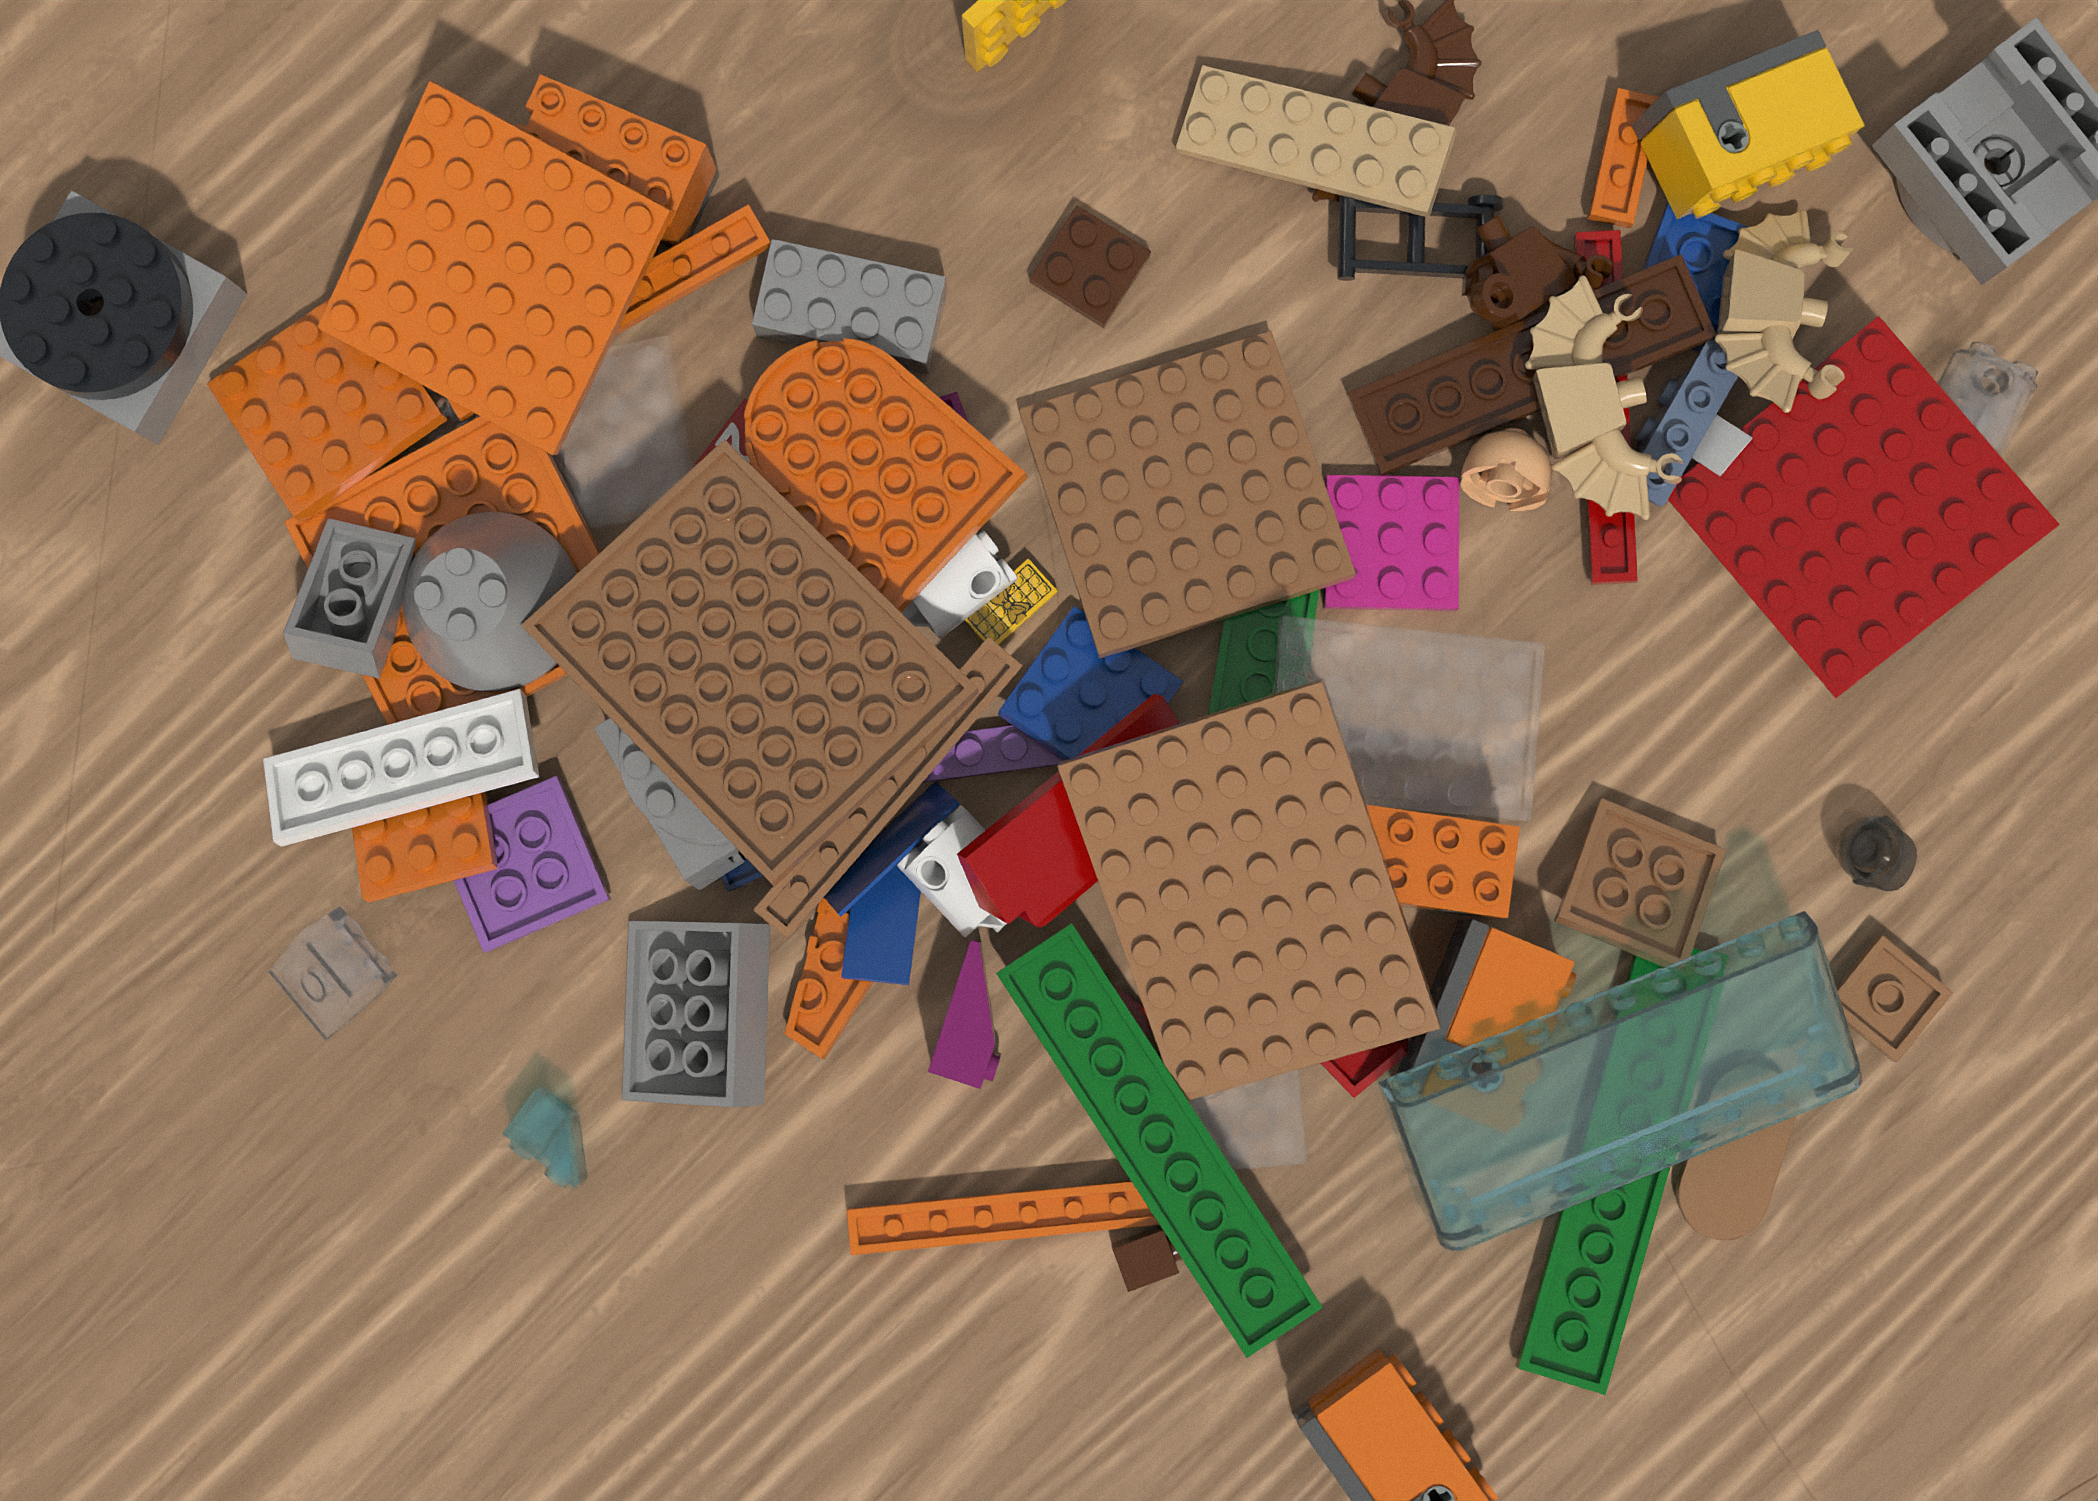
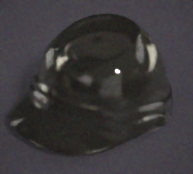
[1835,815,1917,892]

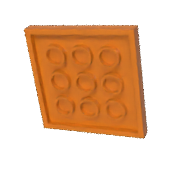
[206,298,447,523]

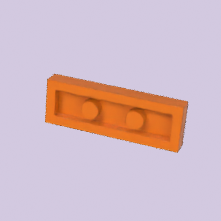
[1587,88,1659,228]

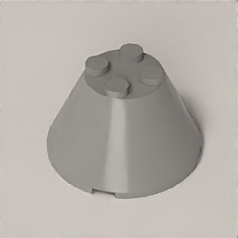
[403,512,577,691]

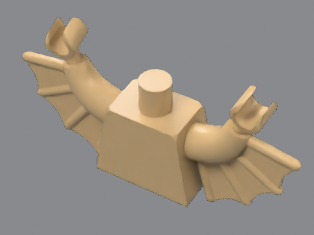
[1715,210,1853,413]
[1525,275,1684,520]

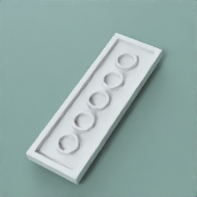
[263,689,539,847]

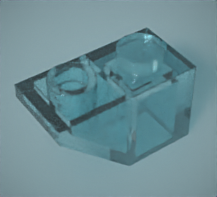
[502,1087,588,1189]

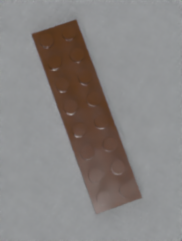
[1348,254,1716,476]

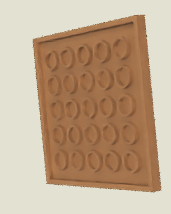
[1019,330,1356,659]

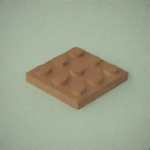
[1554,798,1727,974]

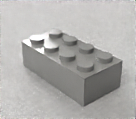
[752,239,948,374]

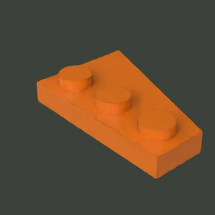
[785,898,874,1059]

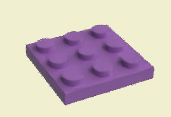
[454,776,611,953]

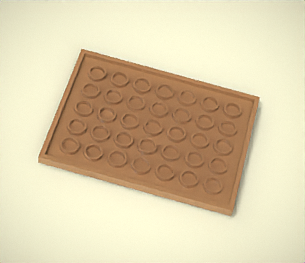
[521,439,979,887]
[1057,678,1441,1101]

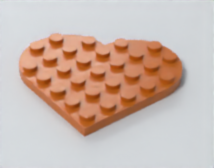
[744,338,1028,613]

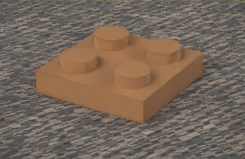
[1822,935,1953,1062]

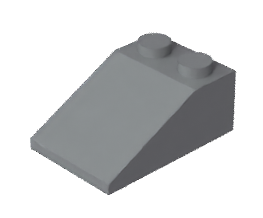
[283,518,416,679]

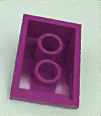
[928,940,1002,1089]

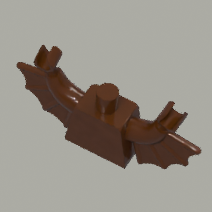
[1312,0,1482,202]

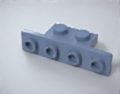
[1634,334,1738,507]

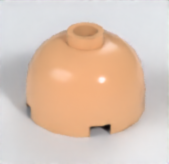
[1461,428,1552,511]

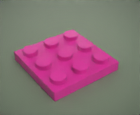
[1324,475,1459,611]

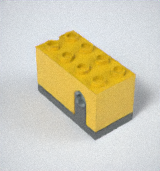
[1632,30,1865,219]

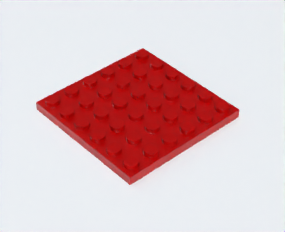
[1668,316,2060,698]

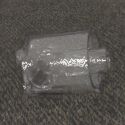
[1938,342,2038,457]

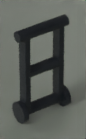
[1337,195,1503,281]

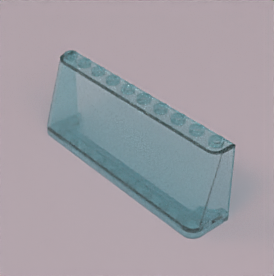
[1378,911,1863,1251]

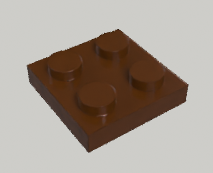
[1030,205,1151,328]

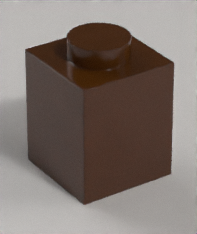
[1111,1226,1182,1292]

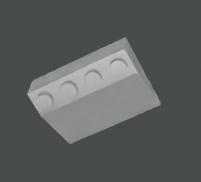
[622,921,770,1107]

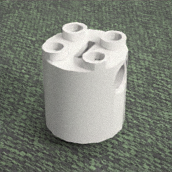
[902,529,1018,639]
[897,805,1007,938]

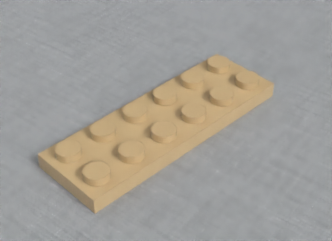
[1176,65,1457,218]

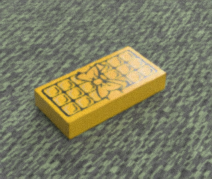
[964,559,1058,646]

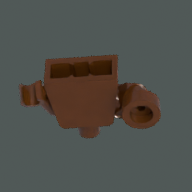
[1462,215,1613,331]

